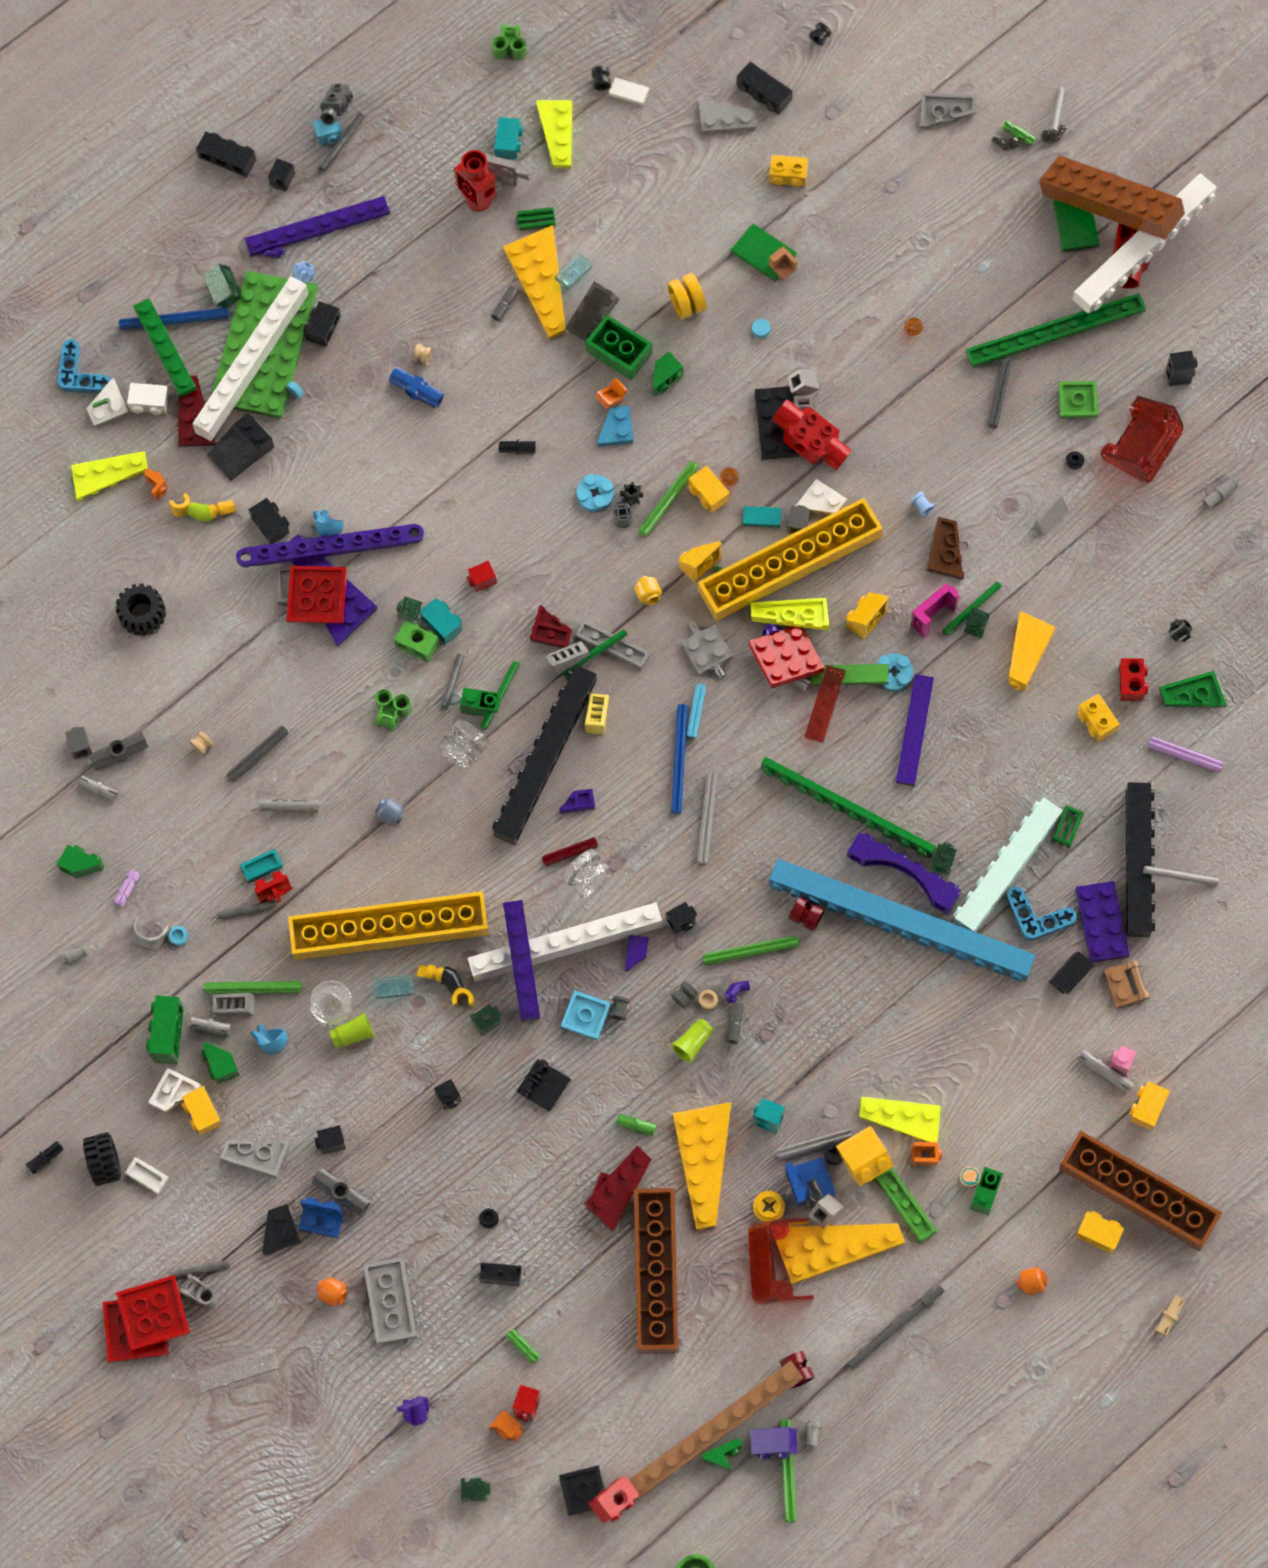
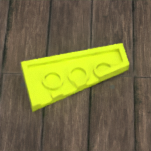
[859,1097,941,1143]

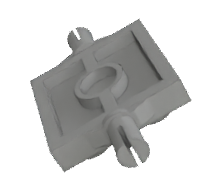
[485,154,531,186]
[681,621,733,680]

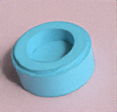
[752,319,771,338]
[286,381,304,399]
[168,926,188,947]

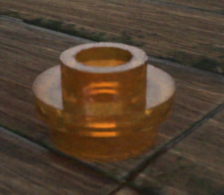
[904,317,923,336]
[720,467,739,486]

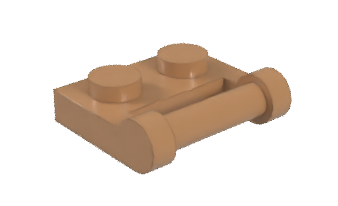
[1103,960,1150,1009]

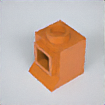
[911,1142,942,1167]
[488,1410,523,1442]

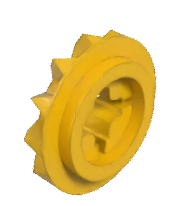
[753,1191,785,1223]

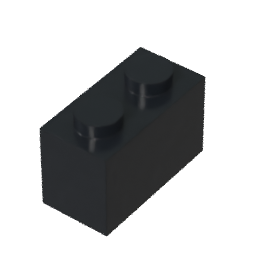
[303,301,341,347]
[1166,350,1198,386]
[248,498,290,544]

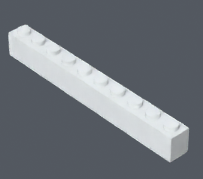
[1072,173,1217,314]
[193,276,309,441]
[468,903,662,983]

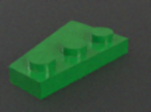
[1159,671,1227,708]

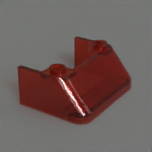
[748,1217,814,1305]

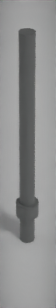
[847,1285,945,1369]

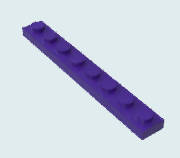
[245,196,390,257]

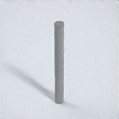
[1143,866,1219,886]

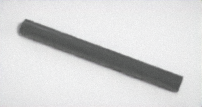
[319,112,365,172]

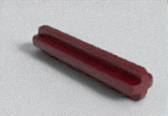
[542,837,598,866]

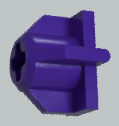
[397,1396,429,1426]

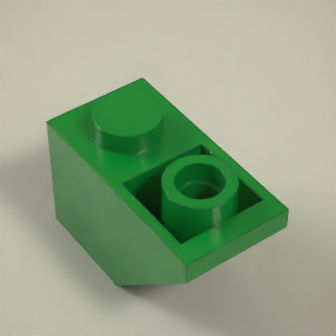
[653,352,684,396]
[460,687,501,716]
[56,845,105,878]
[201,1042,240,1084]
[970,1167,1004,1216]

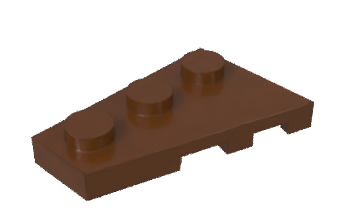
[926,517,964,580]

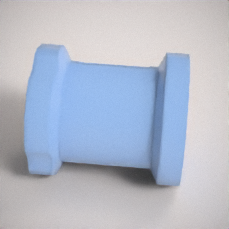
[910,492,934,517]

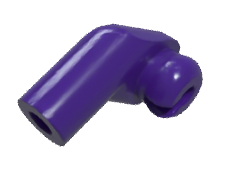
[725,981,750,1003]

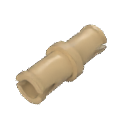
[1155,1295,1186,1337]

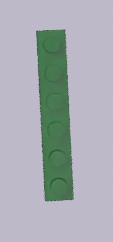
[133,298,197,397]

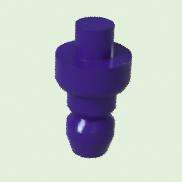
[264,247,285,258]

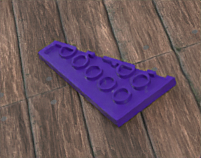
[291,534,378,647]

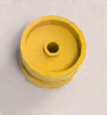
[667,273,707,320]

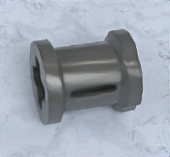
[609,996,630,1020]

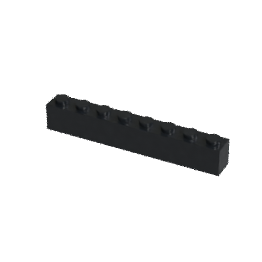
[1126,782,1155,938]

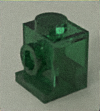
[396,596,422,622]
[964,607,990,639]
[930,842,957,875]
[470,1004,502,1036]
[461,1478,491,1502]

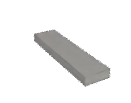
[574,620,651,671]

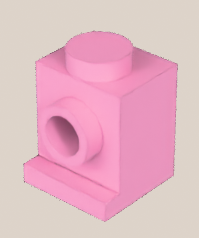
[1109,1046,1136,1076]

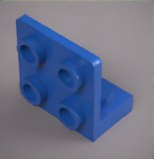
[785,1157,835,1207]
[299,1197,344,1238]

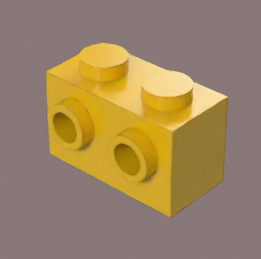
[769,155,808,187]
[688,466,730,513]
[1077,694,1120,742]
[1129,1081,1170,1131]
[181,1086,222,1135]
[1076,1211,1124,1254]

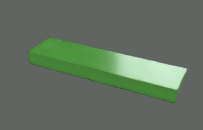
[811,664,889,686]
[874,1168,937,1244]

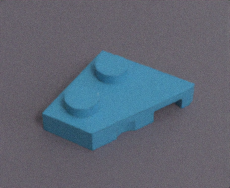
[597,406,634,447]

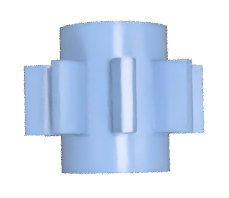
[291,261,316,283]

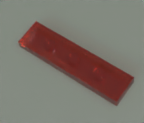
[804,665,846,743]

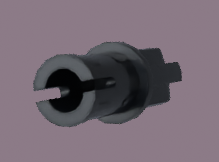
[499,439,536,454]
[25,1141,63,1174]

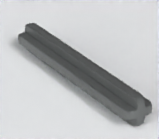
[988,359,1012,428]
[226,725,288,782]

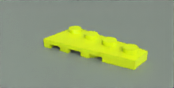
[536,100,572,168]
[71,451,148,502]
[750,598,829,631]

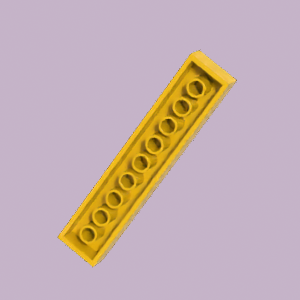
[698,498,883,622]
[288,891,489,961]

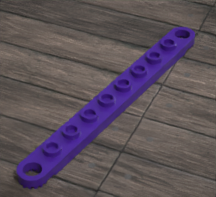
[236,524,424,568]

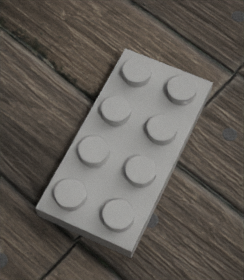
[363,1257,417,1345]

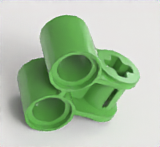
[492,24,527,60]
[375,689,412,731]

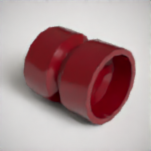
[789,897,825,931]
[779,1351,815,1389]

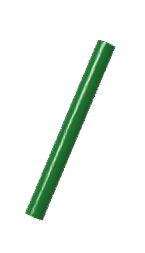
[942,581,1001,636]
[562,629,628,677]
[480,661,520,730]

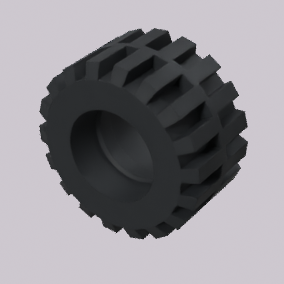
[115,583,166,636]
[83,1132,122,1187]

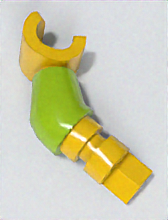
[169,493,236,522]

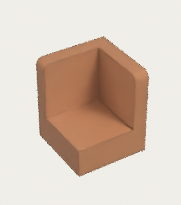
[769,246,798,280]

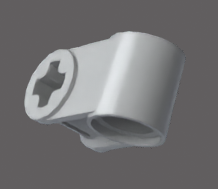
[179,1274,218,1309]

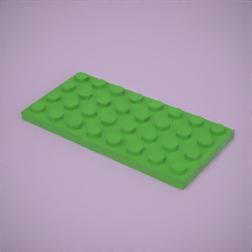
[210,271,318,419]

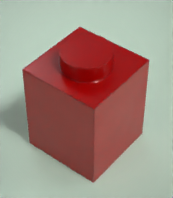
[466,561,497,592]

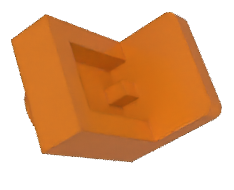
[595,378,628,409]
[143,468,168,501]

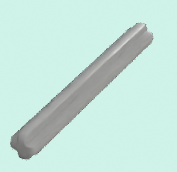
[697,772,717,865]

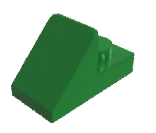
[702,1438,743,1472]

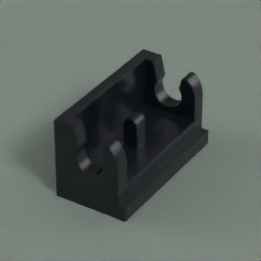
[1048,951,1094,995]
[479,1262,522,1287]

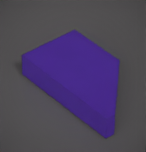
[559,789,595,814]
[625,935,649,972]

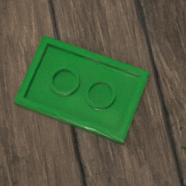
[1053,200,1100,252]
[731,223,797,281]

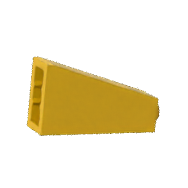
[1008,611,1055,691]

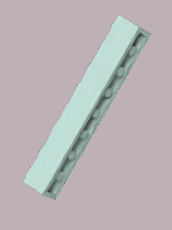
[953,797,1063,932]

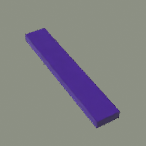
[896,674,934,786]

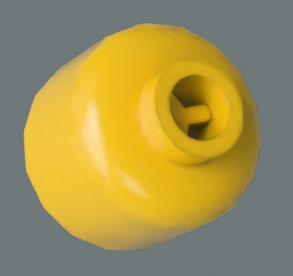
[634,576,662,605]

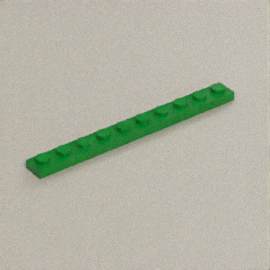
[965,293,1146,368]
[761,756,936,859]

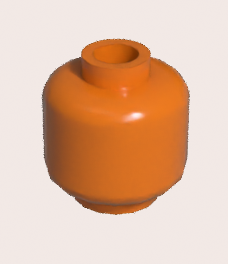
[1017,1267,1048,1296]
[316,1277,348,1307]

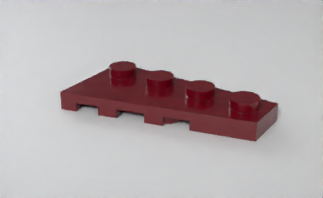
[178,375,216,447]
[583,1145,652,1232]

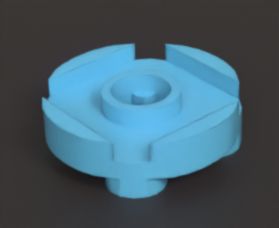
[576,474,614,512]
[877,653,913,692]

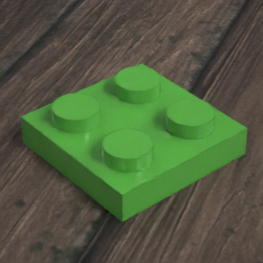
[1058,381,1098,419]

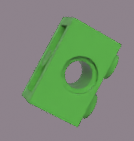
[394,621,440,662]

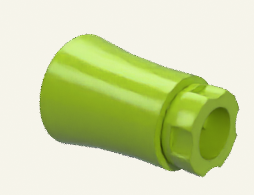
[329,1012,375,1049]
[671,1019,714,1063]

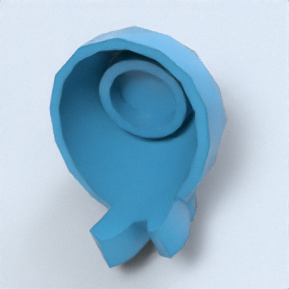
[313,509,343,537]
[251,1024,288,1055]

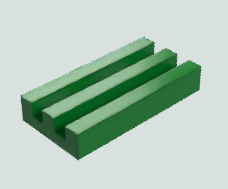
[517,207,556,231]
[1052,805,1084,848]

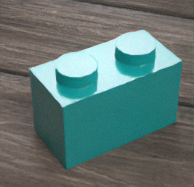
[494,117,524,160]
[419,597,463,645]

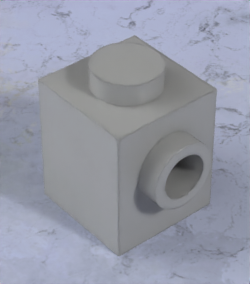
[788,369,820,395]
[808,1194,844,1229]

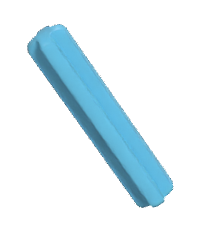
[686,684,706,739]

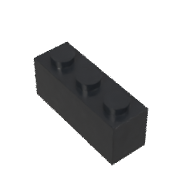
[736,61,793,115]
[196,131,256,177]

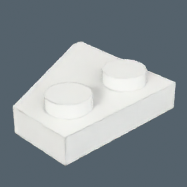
[87,378,129,427]
[796,479,847,515]
[148,1068,202,1113]

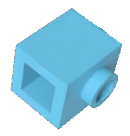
[313,119,342,146]

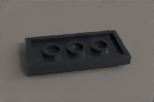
[755,386,799,460]

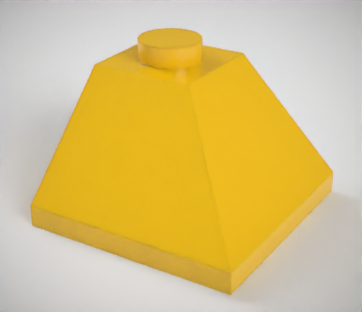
[679,541,722,583]

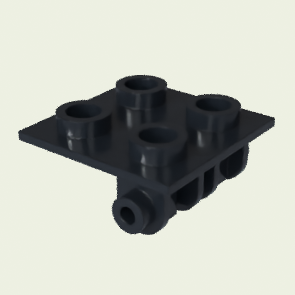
[516,1059,571,1112]

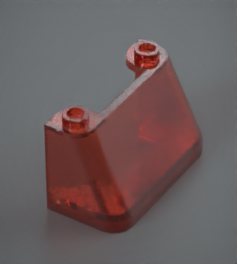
[1100,396,1184,483]

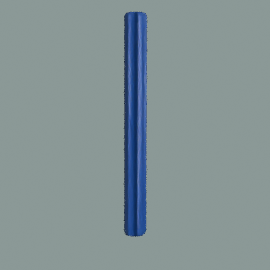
[119,307,229,330]
[671,704,688,814]

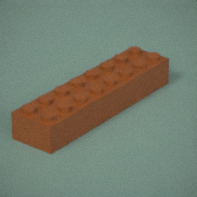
[1039,155,1185,240]
[1059,1130,1222,1252]
[634,1188,678,1354]

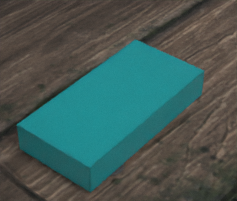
[743,506,781,528]
[240,849,283,883]

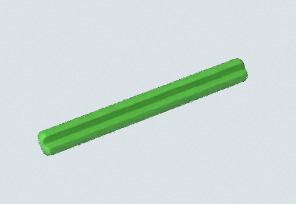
[639,461,699,537]
[702,936,799,965]
[204,981,302,994]
[780,1419,796,1523]

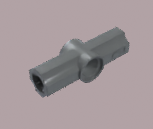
[89,731,148,771]
[312,1168,370,1217]

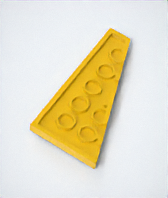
[503,225,566,340]
[673,1102,731,1231]
[770,1224,905,1285]

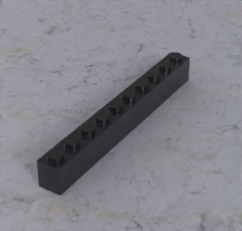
[492,665,597,846]

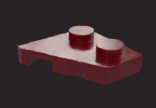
[530,605,572,648]

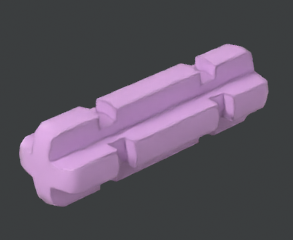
[114,870,140,907]

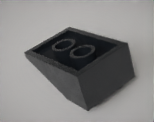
[207,413,274,481]

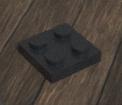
[559,1465,604,1517]

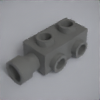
[320,83,353,125]

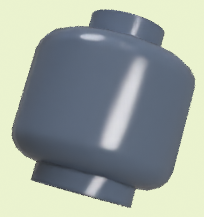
[375,797,405,826]

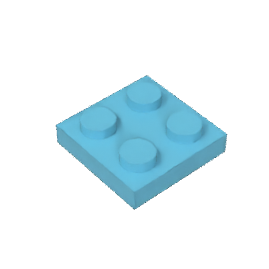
[561,990,611,1041]

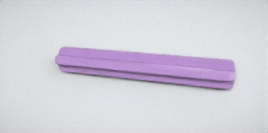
[1148,737,1223,772]

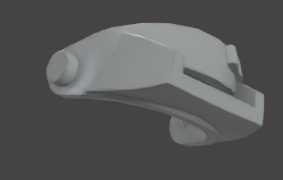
[133,916,171,951]

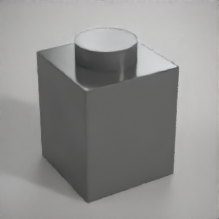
[787,505,810,534]
[65,726,92,759]

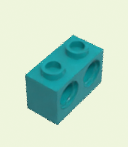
[752,1098,785,1134]

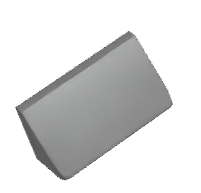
[1034,494,1068,535]

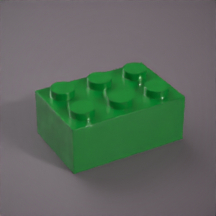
[585,315,653,380]
[146,995,184,1065]

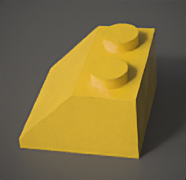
[845,592,889,640]
[836,1126,894,1187]

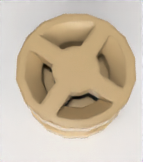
[412,343,433,366]
[190,731,214,755]

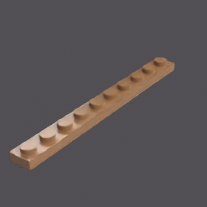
[629,1361,803,1500]

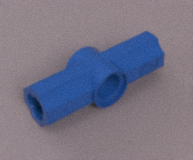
[389,367,444,409]

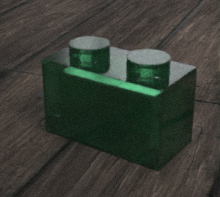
[203,263,243,308]

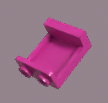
[911,583,959,639]

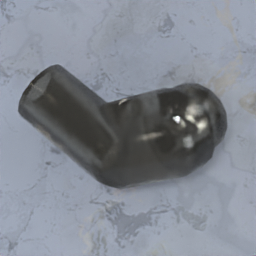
[1041,124,1067,143]
[991,134,1020,151]
[806,1178,823,1208]

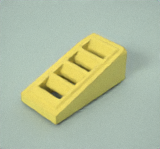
[585,693,609,735]

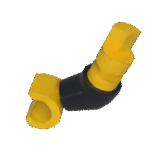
[416,964,476,1008]

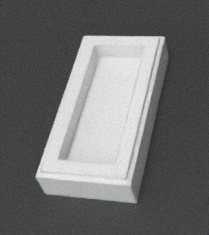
[609,77,649,106]
[124,1157,169,1195]

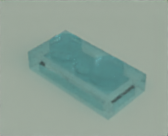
[555,253,593,290]
[373,974,414,999]

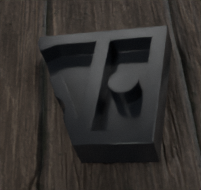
[262,1204,300,1255]

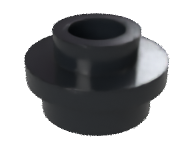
[1065,451,1084,470]
[479,1208,499,1229]

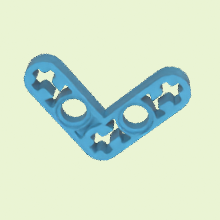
[58,339,111,393]
[1006,886,1076,941]

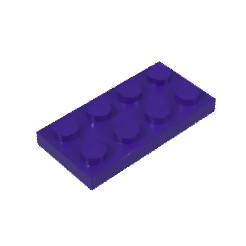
[1075,881,1130,963]

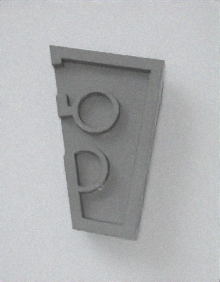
[920,92,976,129]
[699,99,756,134]
[220,1141,290,1179]

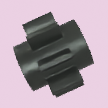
[620,482,644,507]
[1168,618,1192,642]

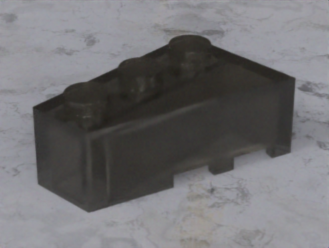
[565,281,620,342]

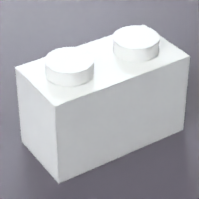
[127,383,170,415]

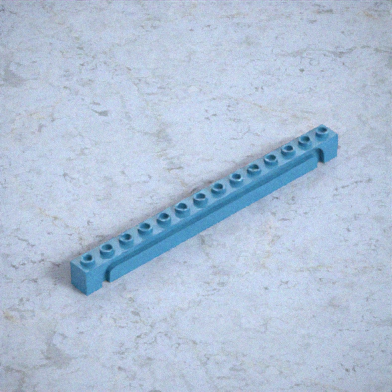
[769,859,1036,981]

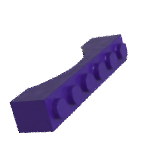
[847,832,961,915]
[503,900,540,1021]

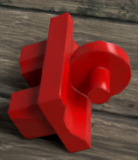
[254,871,292,904]

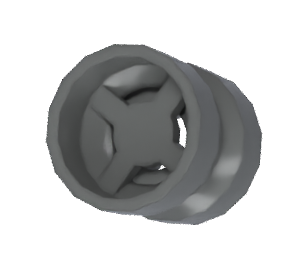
[613,504,632,528]
[671,981,698,1009]

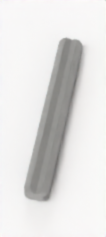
[775,1129,853,1161]

